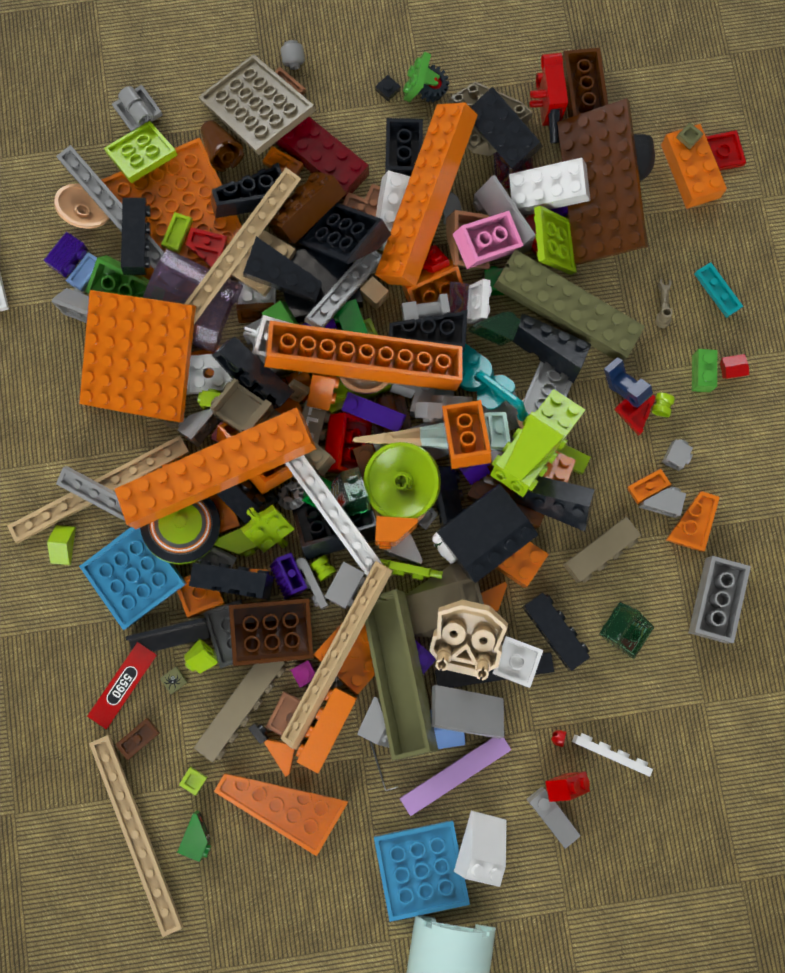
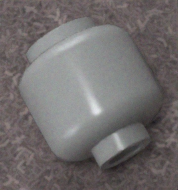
[280,40,305,70]

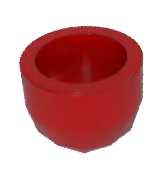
[551,730,566,747]

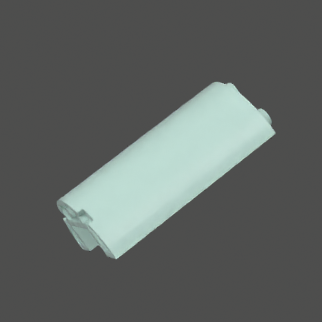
[406,915,496,973]

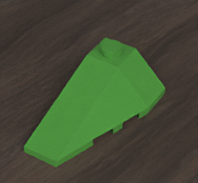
[85,255,166,300]

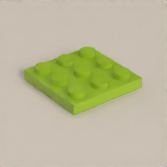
[104,121,178,183]
[534,205,577,275]

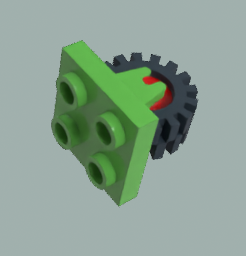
[403,52,449,103]

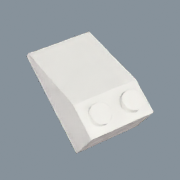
[454,810,507,887]

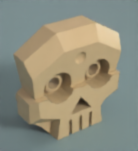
[430,600,508,680]

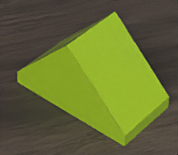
[47,525,76,565]

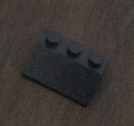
[436,466,466,527]

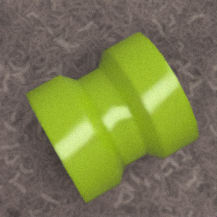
[651,393,675,417]
[310,555,336,582]

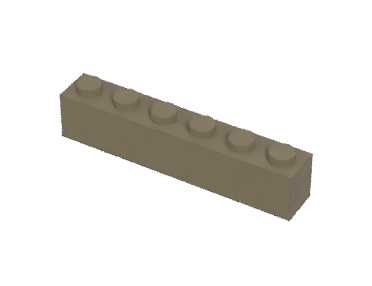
[193,661,287,762]

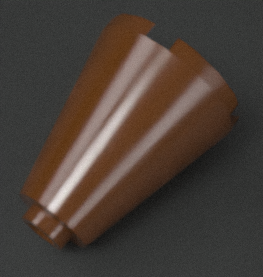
[201,121,244,172]

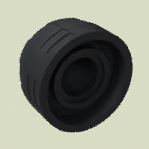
[634,134,655,181]

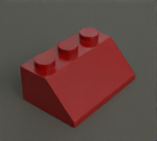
[325,413,372,477]

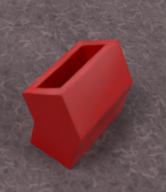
[719,354,750,379]

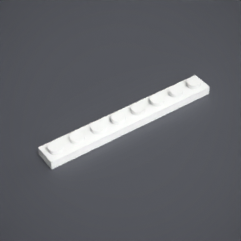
[285,455,383,576]

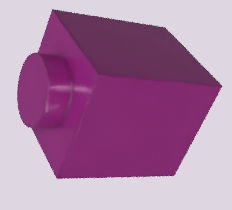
[291,660,316,688]

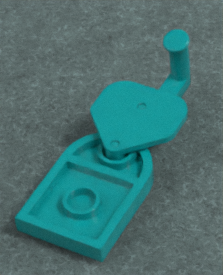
[459,343,528,421]

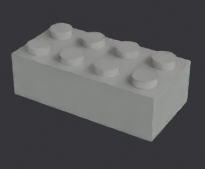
[688,556,751,644]

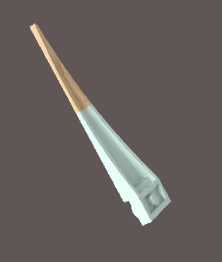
[353,412,510,450]

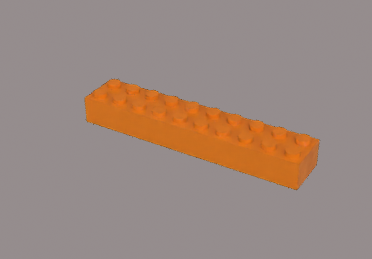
[375,102,478,287]
[264,321,462,391]
[115,407,317,529]

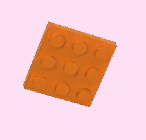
[313,622,375,695]

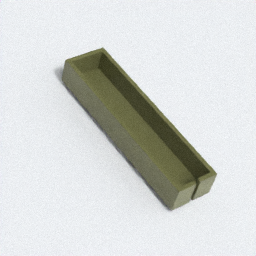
[493,249,645,361]
[365,589,439,761]

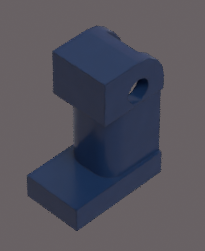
[604,357,653,408]

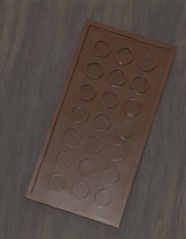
[557,98,648,265]

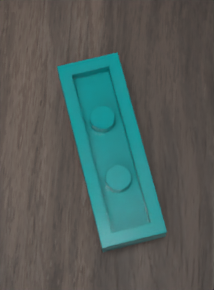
[694,262,743,318]

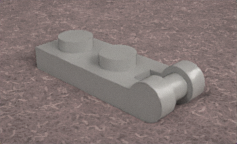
[296,558,329,609]

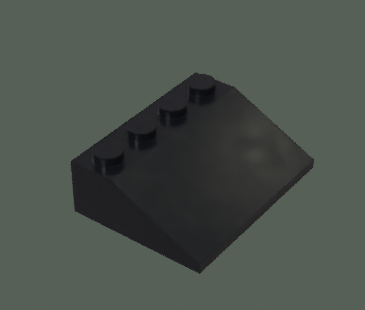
[299,203,392,264]
[292,481,376,560]
[436,484,538,583]

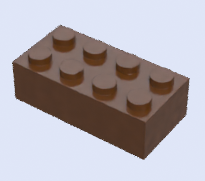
[562,47,608,118]
[268,172,346,244]

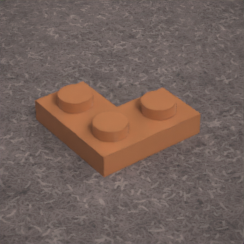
[342,183,380,216]

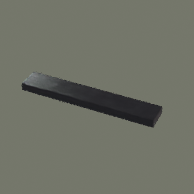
[435,653,554,688]

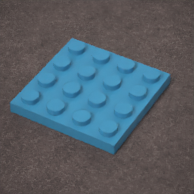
[79,527,187,630]
[374,820,470,922]

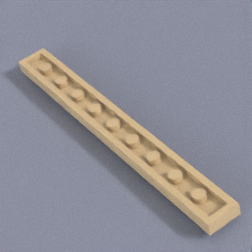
[184,167,301,324]
[7,435,190,543]
[280,561,393,750]
[89,735,183,937]

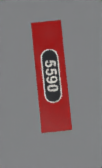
[87,642,157,730]

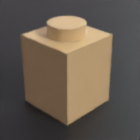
[360,276,389,310]

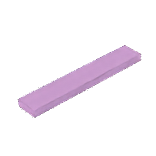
[400,738,511,816]

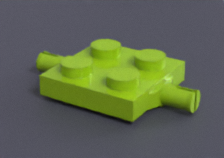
[241,505,294,552]
[379,558,443,581]

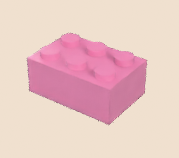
[453,211,524,269]

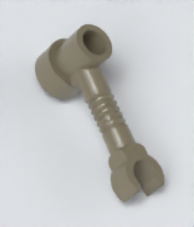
[655,278,673,328]

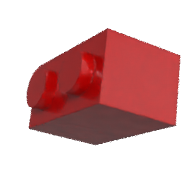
[545,771,590,802]

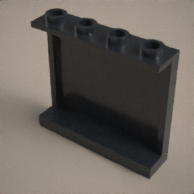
[283,248,363,323]

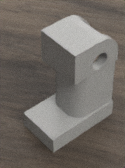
[401,293,450,321]

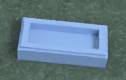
[66,252,97,292]

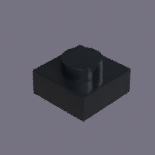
[375,75,401,101]
[248,722,269,745]

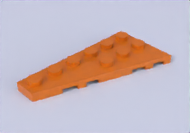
[214,773,349,856]

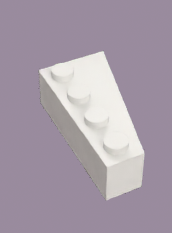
[376,170,410,251]

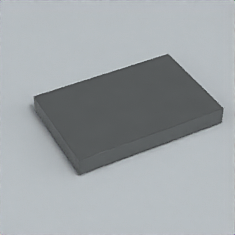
[204,600,243,668]

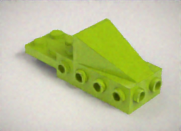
[490,389,586,497]

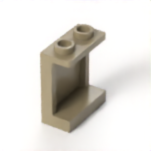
[210,378,274,433]

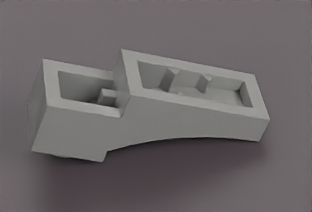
[415,395,473,422]

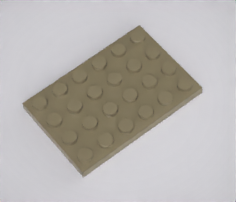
[198,54,316,155]

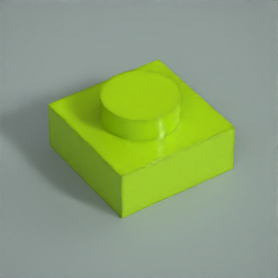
[179,767,208,796]

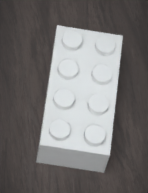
[509,158,590,215]

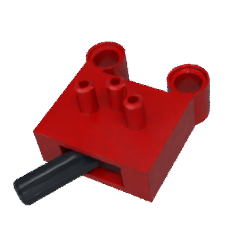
[529,52,568,143]

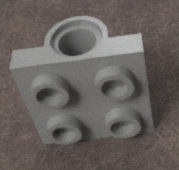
[112,85,163,131]

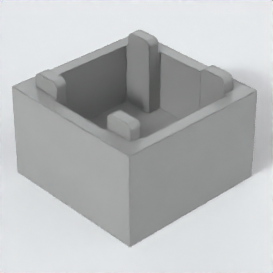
[324,562,366,610]

